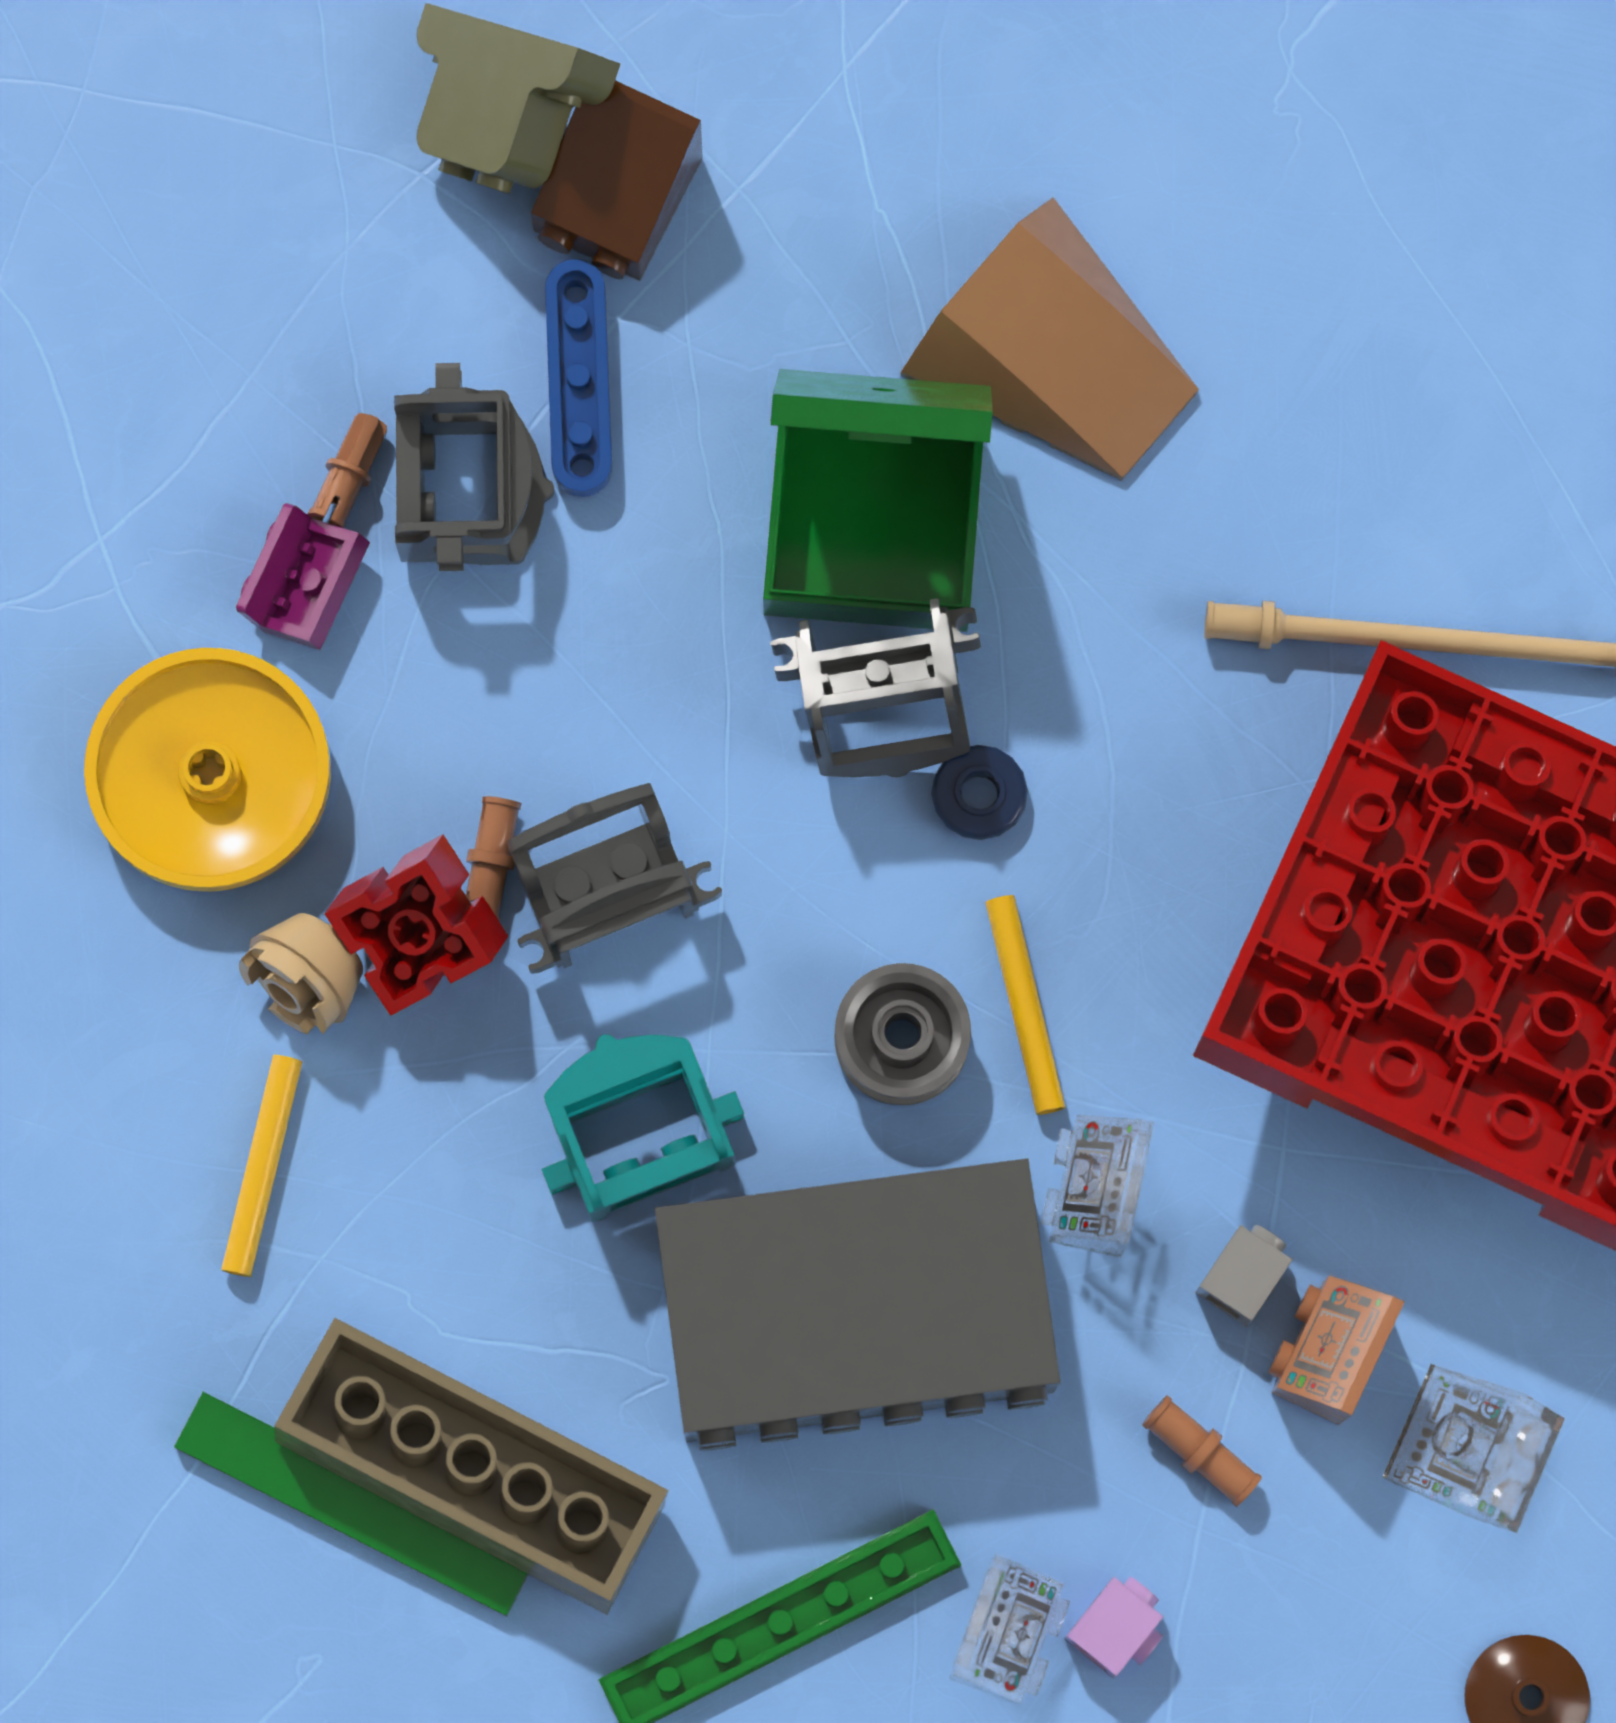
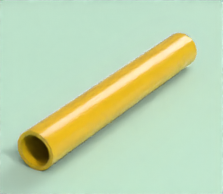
[985,895,1066,1115]
[221,1055,303,1277]

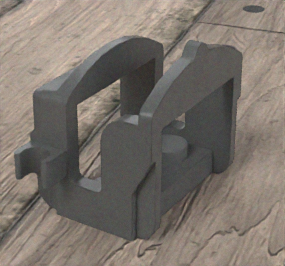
[394,363,555,571]
[770,598,981,777]
[507,783,722,974]

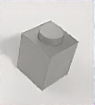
[1195,1225,1293,1327]

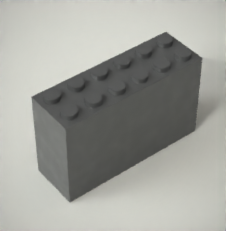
[655,1158,1060,1451]

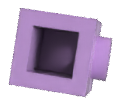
[1064,1576,1163,1678]

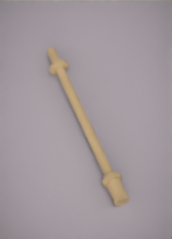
[1204,600,1616,676]

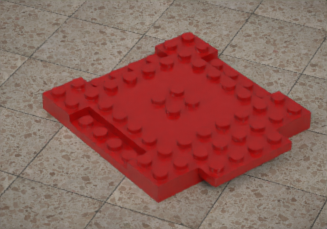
[1193,640,1616,1251]

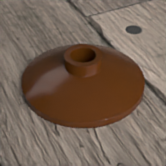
[1464,1635,1590,1723]

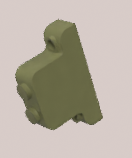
[417,3,620,194]

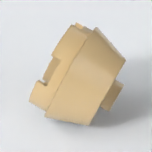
[239,913,363,1034]

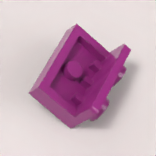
[236,503,370,650]

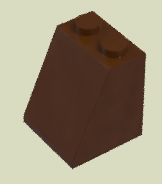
[531,80,703,281]

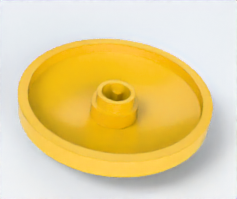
[84,648,331,892]

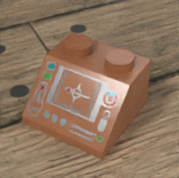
[1268,1275,1404,1425]

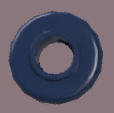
[931,745,1028,840]

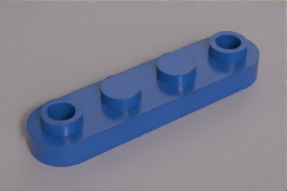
[545,259,612,497]

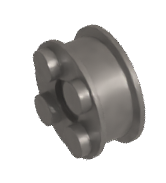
[834,963,971,1105]

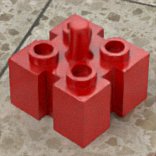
[324,834,508,1016]

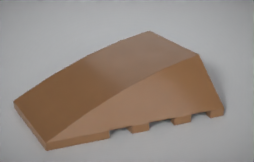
[900,197,1199,480]

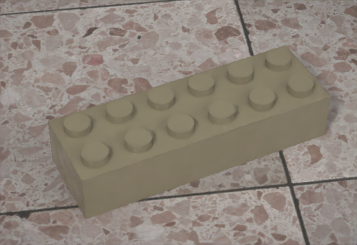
[274,1318,669,1615]

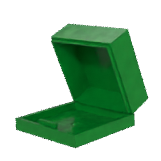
[763,369,993,632]

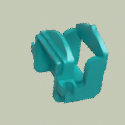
[541,1034,745,1223]

